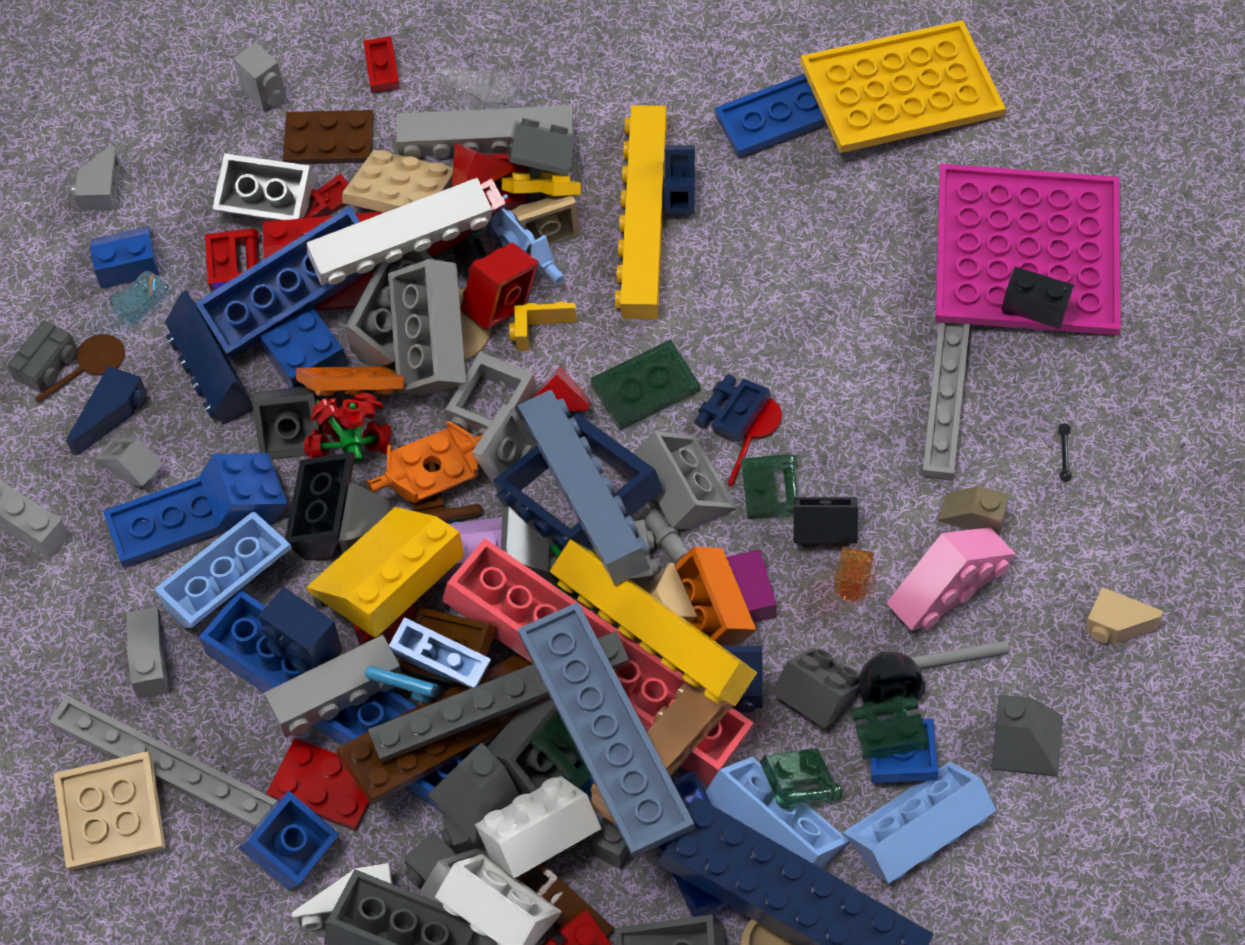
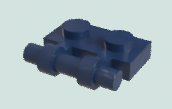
[694,374,771,442]

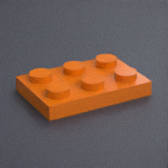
[296,366,404,396]

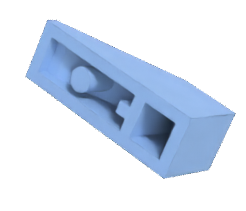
[389,617,492,688]

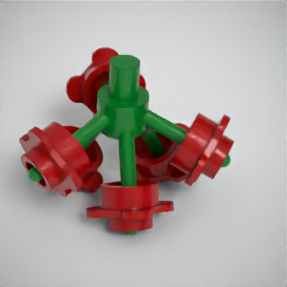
[304,393,392,464]

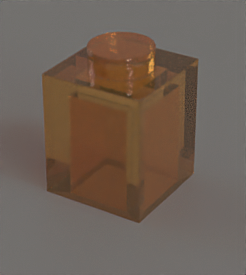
[834,546,874,601]

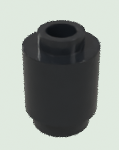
[453,237,486,281]

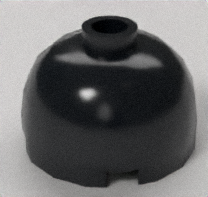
[858,652,925,714]

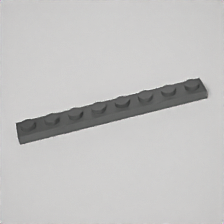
[368,631,630,763]

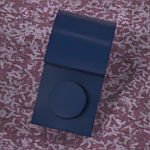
[664,145,696,214]

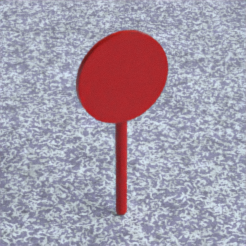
[728,398,782,486]

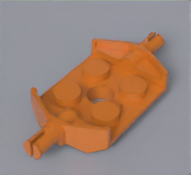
[367,421,484,503]

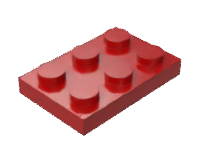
[266,738,370,831]

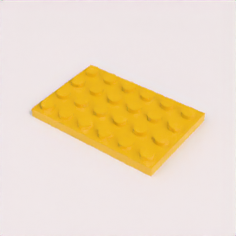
[800,20,1006,153]

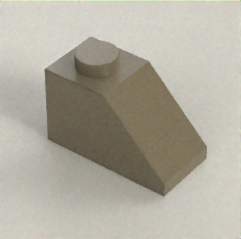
[938,486,1009,537]

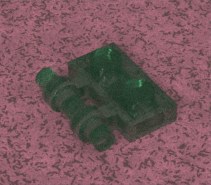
[850,696,928,760]

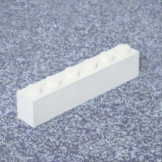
[307,178,492,286]

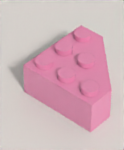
[886,527,1015,630]

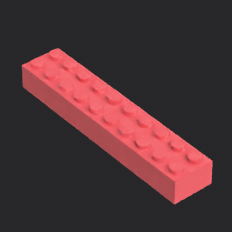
[442,538,753,785]

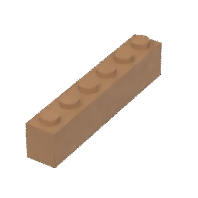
[590,683,746,825]

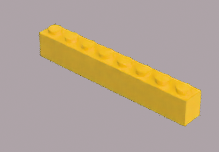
[615,105,667,319]
[549,539,757,706]

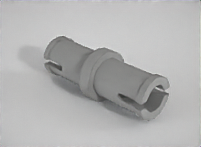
[641,508,689,564]

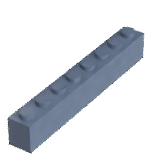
[517,390,650,586]

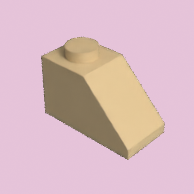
[1085,587,1163,644]

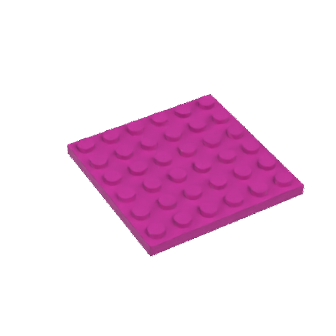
[935,164,1121,336]

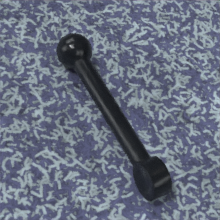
[1058,423,1072,482]

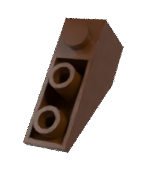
[516,862,614,937]

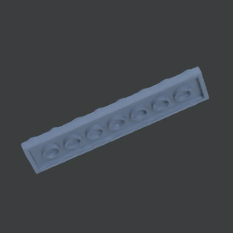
[518,602,695,858]

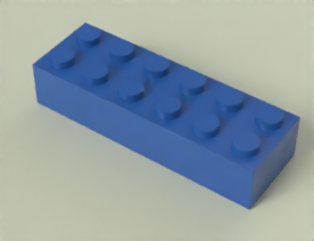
[195,206,379,359]

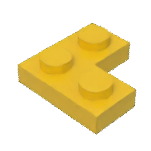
[502,171,581,196]

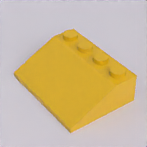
[306,507,465,638]

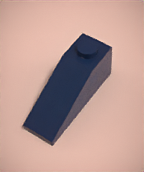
[66,366,146,456]

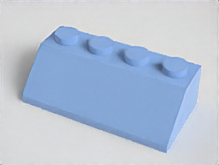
[154,511,292,628]
[701,757,850,869]
[843,761,997,884]

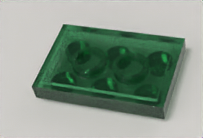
[590,339,701,431]

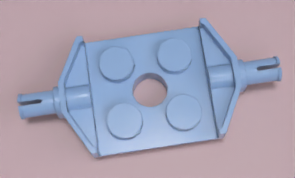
[486,195,565,285]

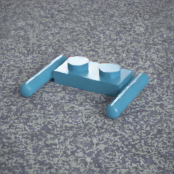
[365,666,451,703]

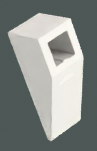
[292,863,393,930]

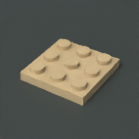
[342,150,453,213]
[53,751,166,871]

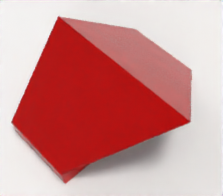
[451,143,514,187]
[530,366,590,411]

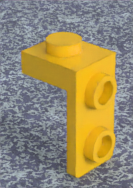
[509,302,577,351]

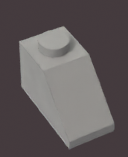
[71,146,120,210]
[94,438,163,486]

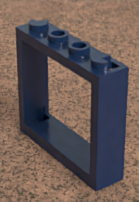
[493,413,663,552]

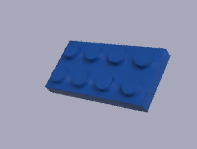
[714,74,827,158]
[103,477,232,568]

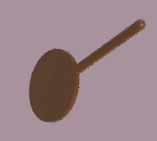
[35,334,125,402]

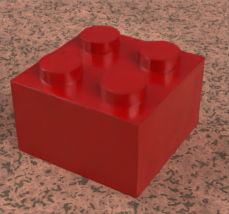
[460,242,539,330]

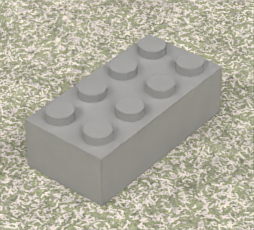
[388,259,466,395]

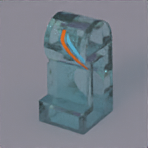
[109,271,169,328]

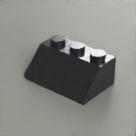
[285,452,355,560]

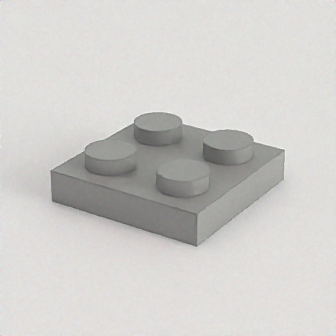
[472,405,537,488]

